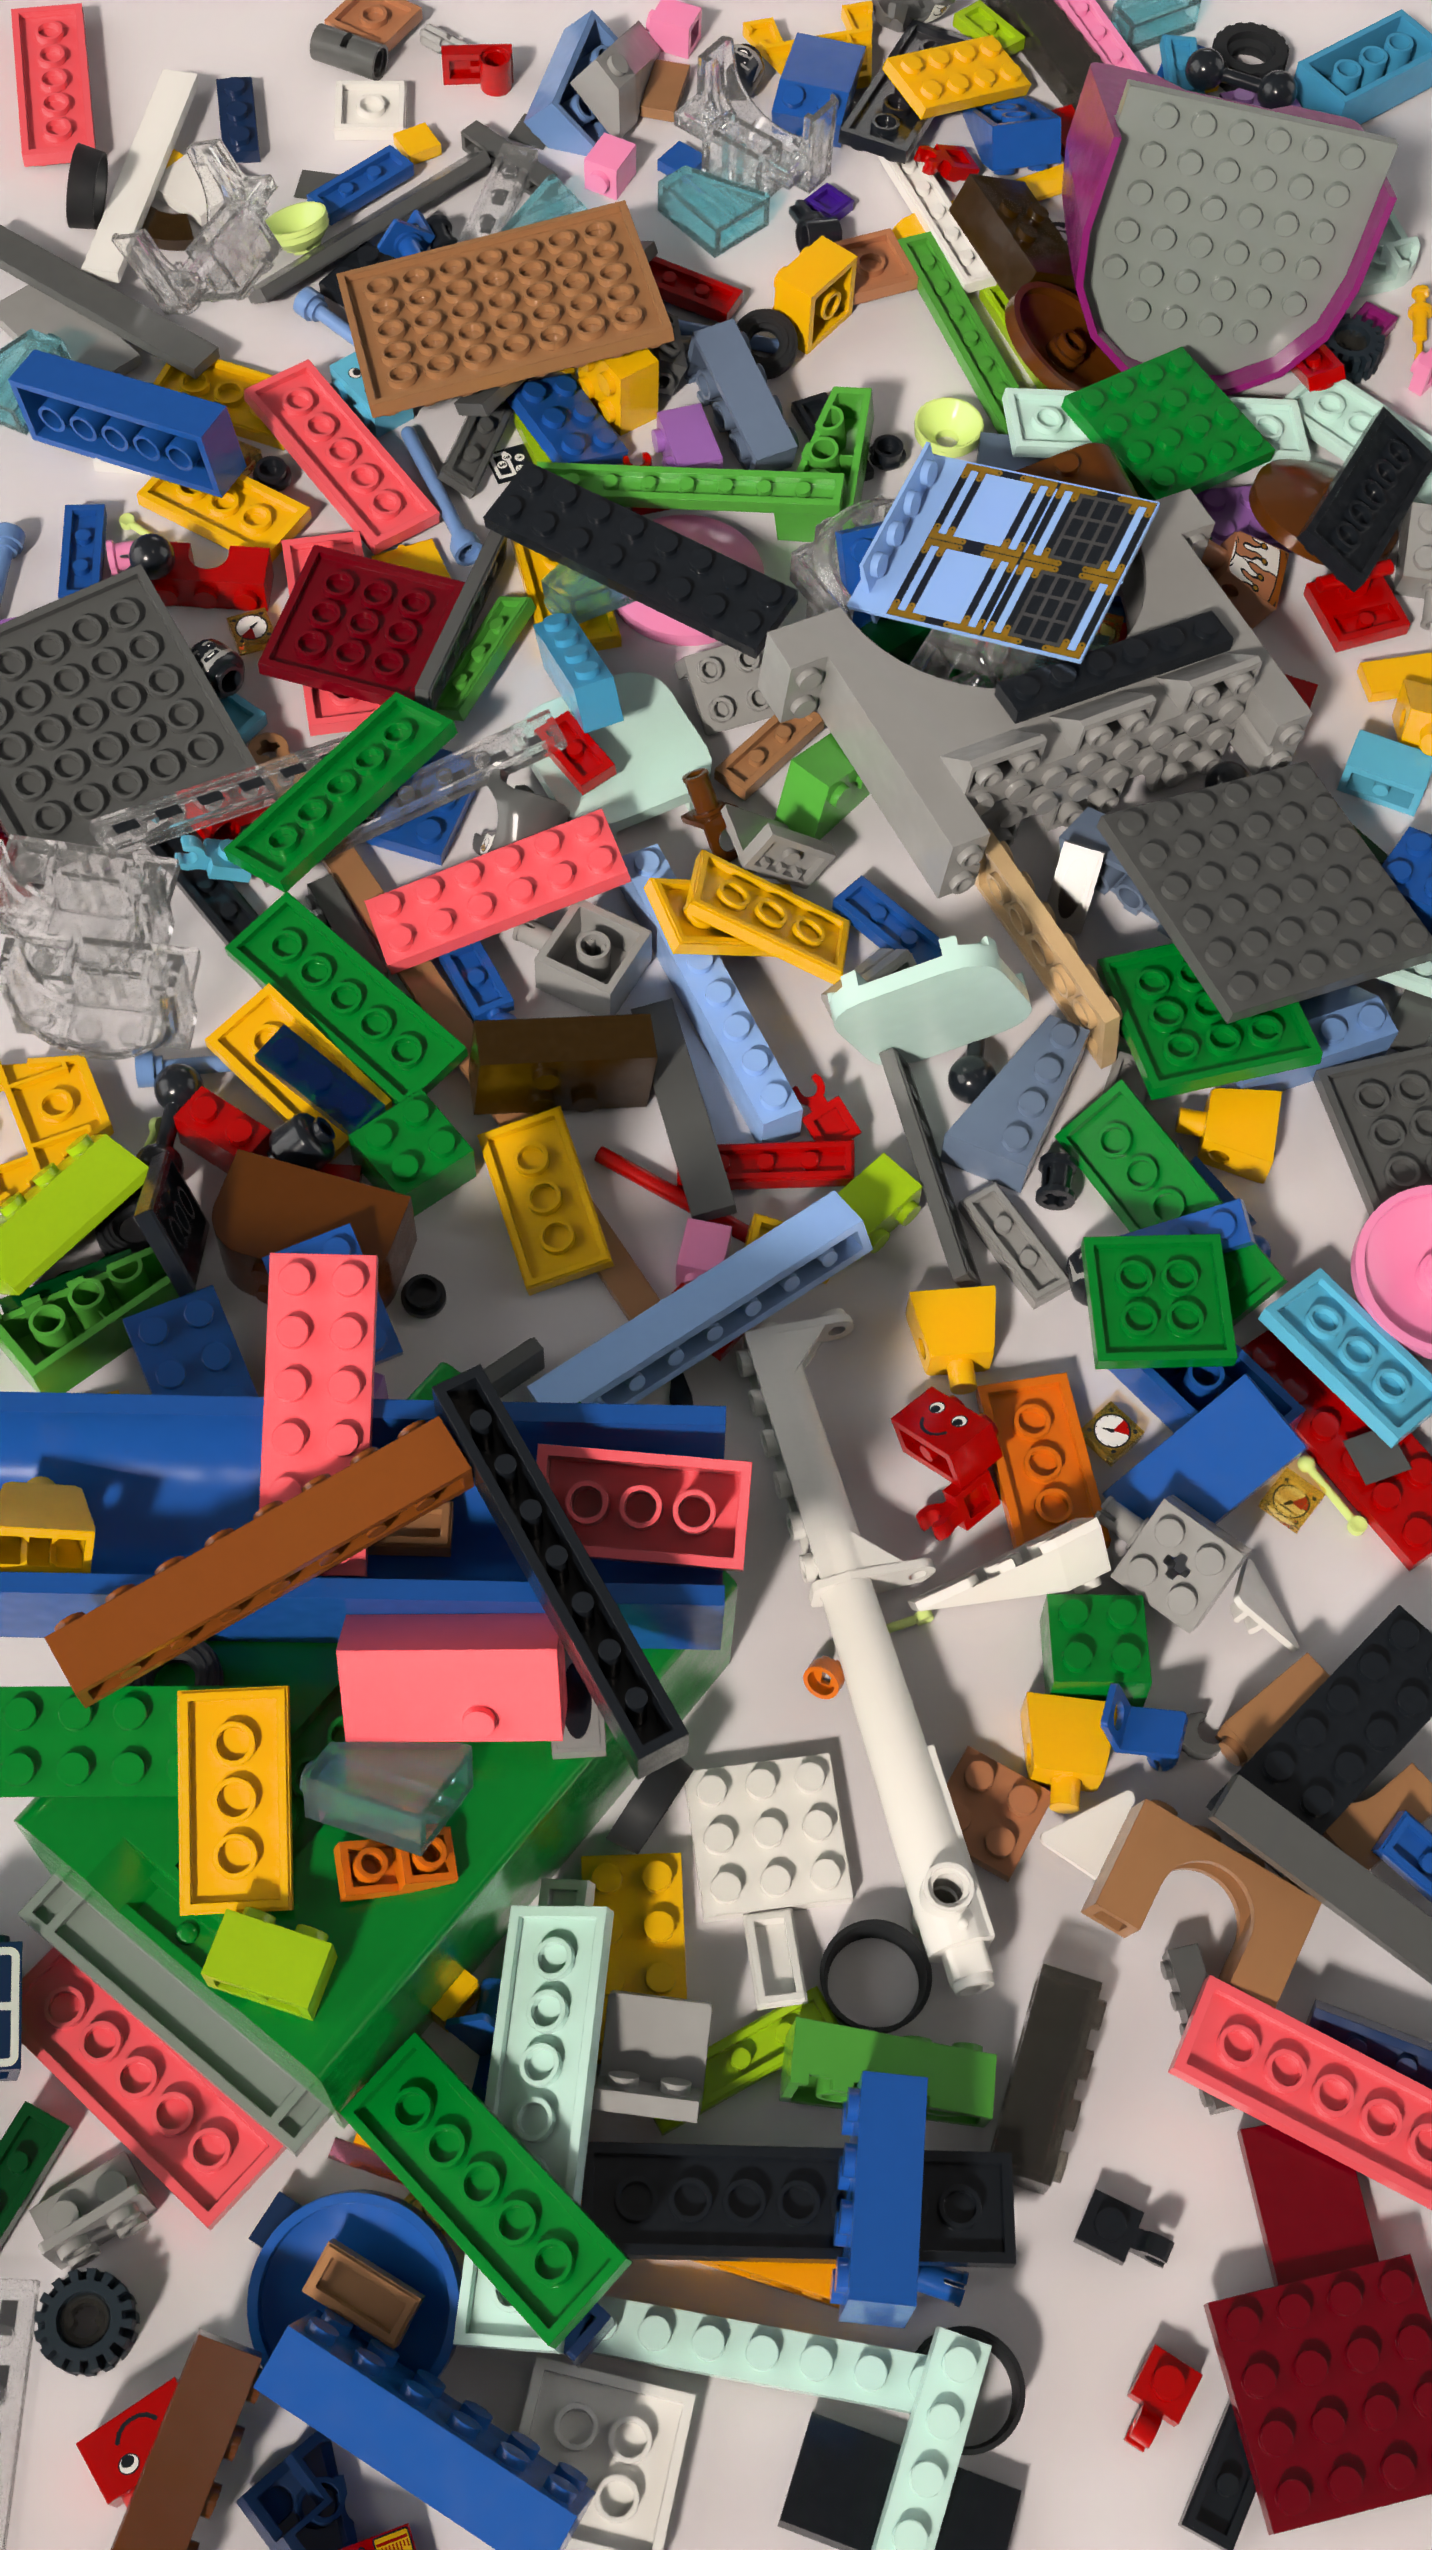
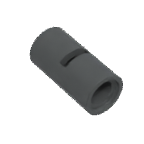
[310,23,389,81]

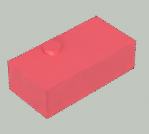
[536,1444,752,1572]
[336,1613,568,1743]

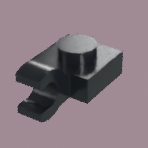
[1073,2189,1174,2268]

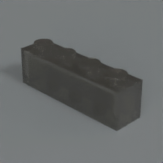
[989,1963,1107,2195]

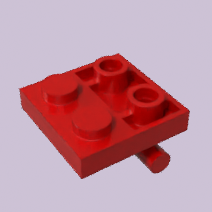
[1303,559,1411,652]

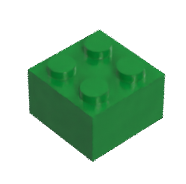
[348,1089,476,1217]
[1040,1594,1152,1707]

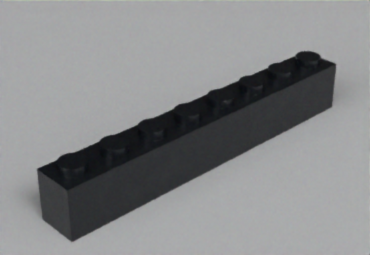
[432,1364,689,1780]

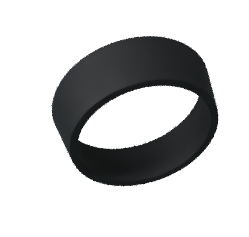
[66,143,108,229]
[606,1758,694,1855]
[820,1919,932,2034]
[910,2326,1025,2455]

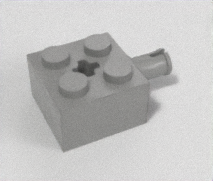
[1393,502,1432,630]
[512,900,652,1016]
[1094,1495,1252,1634]

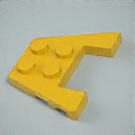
[742,1,873,89]
[0,1055,114,1206]

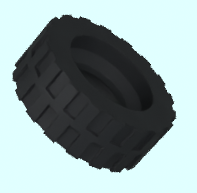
[1212,22,1289,92]

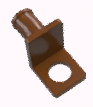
[681,768,739,862]

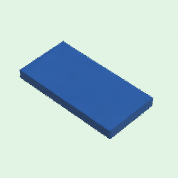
[1102,1374,1309,1560]

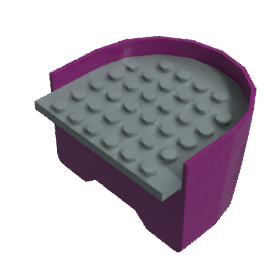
[1062,62,1398,396]

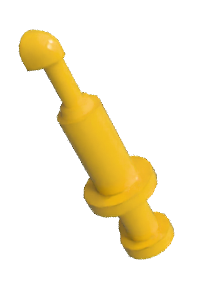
[1408,285,1432,360]

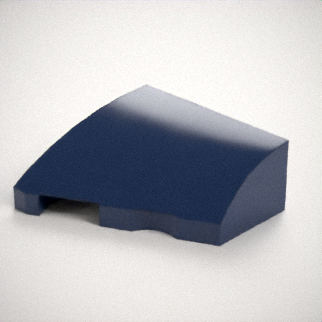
[236,2431,358,2550]

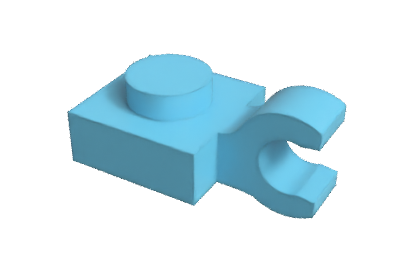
[174,835,252,883]

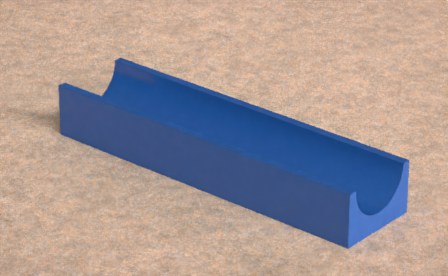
[0,1391,726,1650]

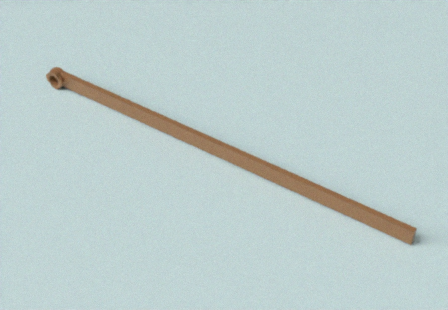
[248,732,660,1321]

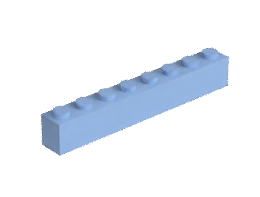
[619,843,803,1143]
[527,1190,873,1404]

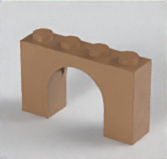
[1215,1652,1432,1871]
[1081,1798,1322,2008]

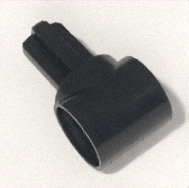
[789,199,842,252]

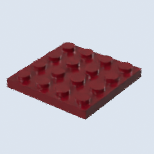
[258,544,465,705]
[1203,2254,1432,2535]

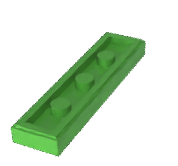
[435,596,536,721]

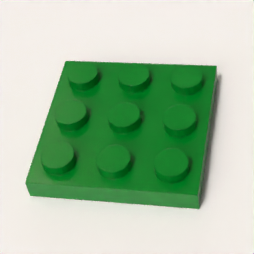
[1081,1234,1238,1370]

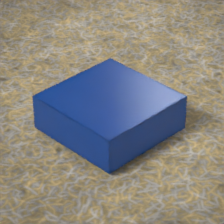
[657,141,708,186]

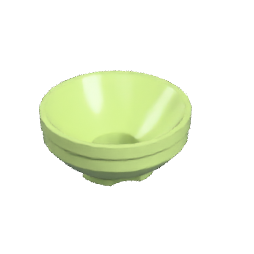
[262,201,329,256]
[914,397,984,458]

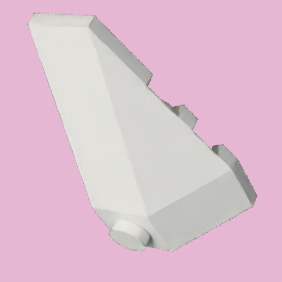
[907,1517,1112,1611]

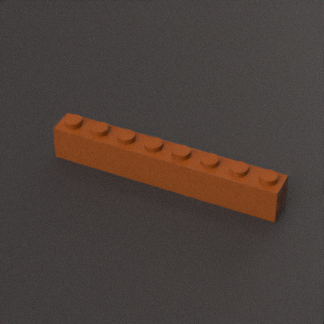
[44,1416,474,1708]

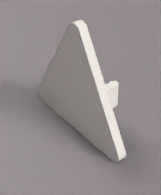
[1230,1558,1300,1652]
[1040,1790,1135,1881]

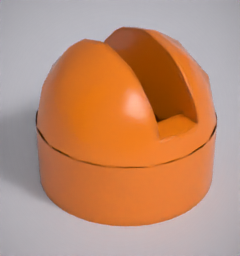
[803,1656,845,1699]

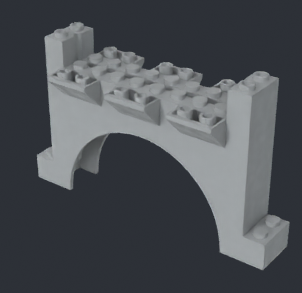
[757,489,1313,898]

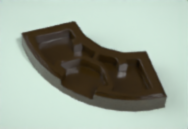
[138,206,196,251]

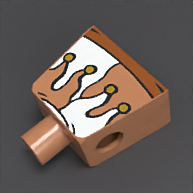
[1201,531,1289,629]

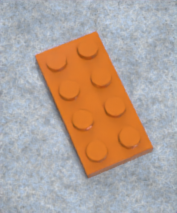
[975,1372,1111,1549]

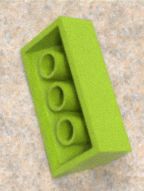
[0,1133,149,1296]

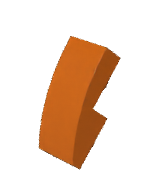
[333,1826,459,1902]

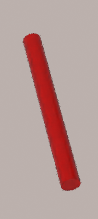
[594,1146,749,1243]

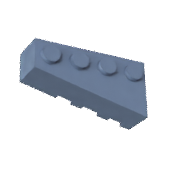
[683,318,799,471]
[940,1015,1090,1193]

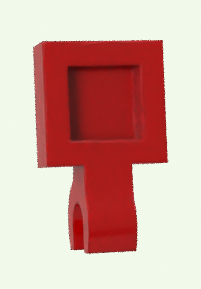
[916,1469,1001,1541]
[1123,2344,1203,2452]

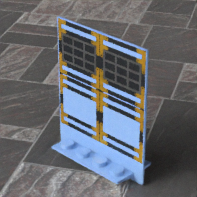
[847,442,1160,664]

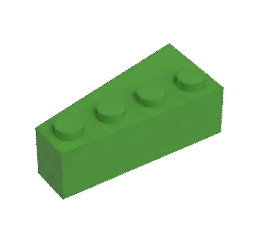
[774,386,874,544]
[774,733,870,840]
[0,1247,197,1393]
[779,2017,997,2128]

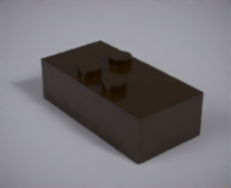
[948,174,1078,300]
[468,1014,658,1115]

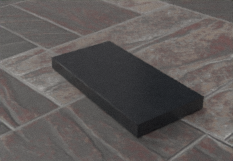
[134,1151,210,1297]
[777,2412,1021,2550]

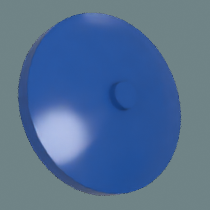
[247,2189,462,2378]

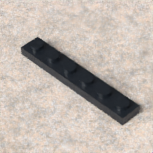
[994,610,1234,724]

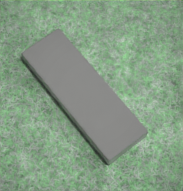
[958,1181,1070,1310]

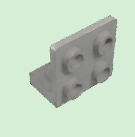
[674,645,775,736]
[721,804,836,889]
[592,1990,713,2123]
[29,2151,157,2270]

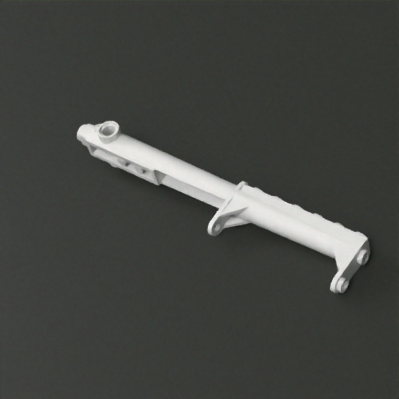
[736,1308,995,1997]

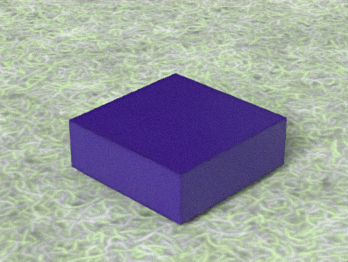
[804,183,854,221]

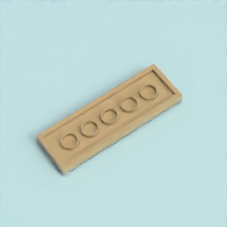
[975,828,1123,1069]

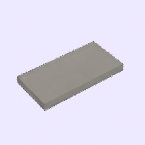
[0,285,142,375]

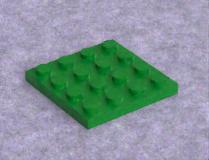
[1061,347,1275,501]
[1096,943,1323,1100]

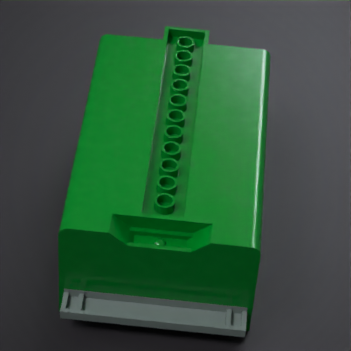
[13,1362,738,2157]

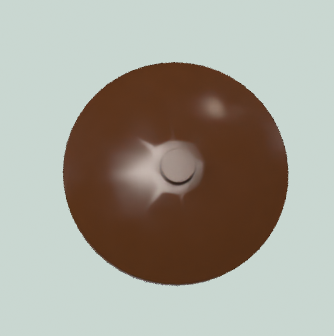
[1005,281,1121,391]
[1249,459,1399,566]

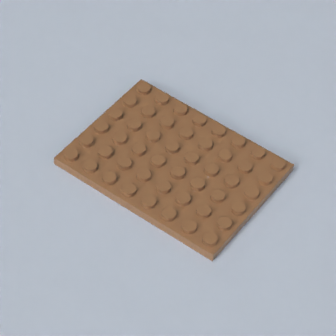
[336,200,675,418]

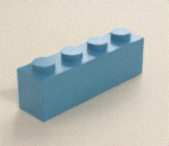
[533,613,624,733]

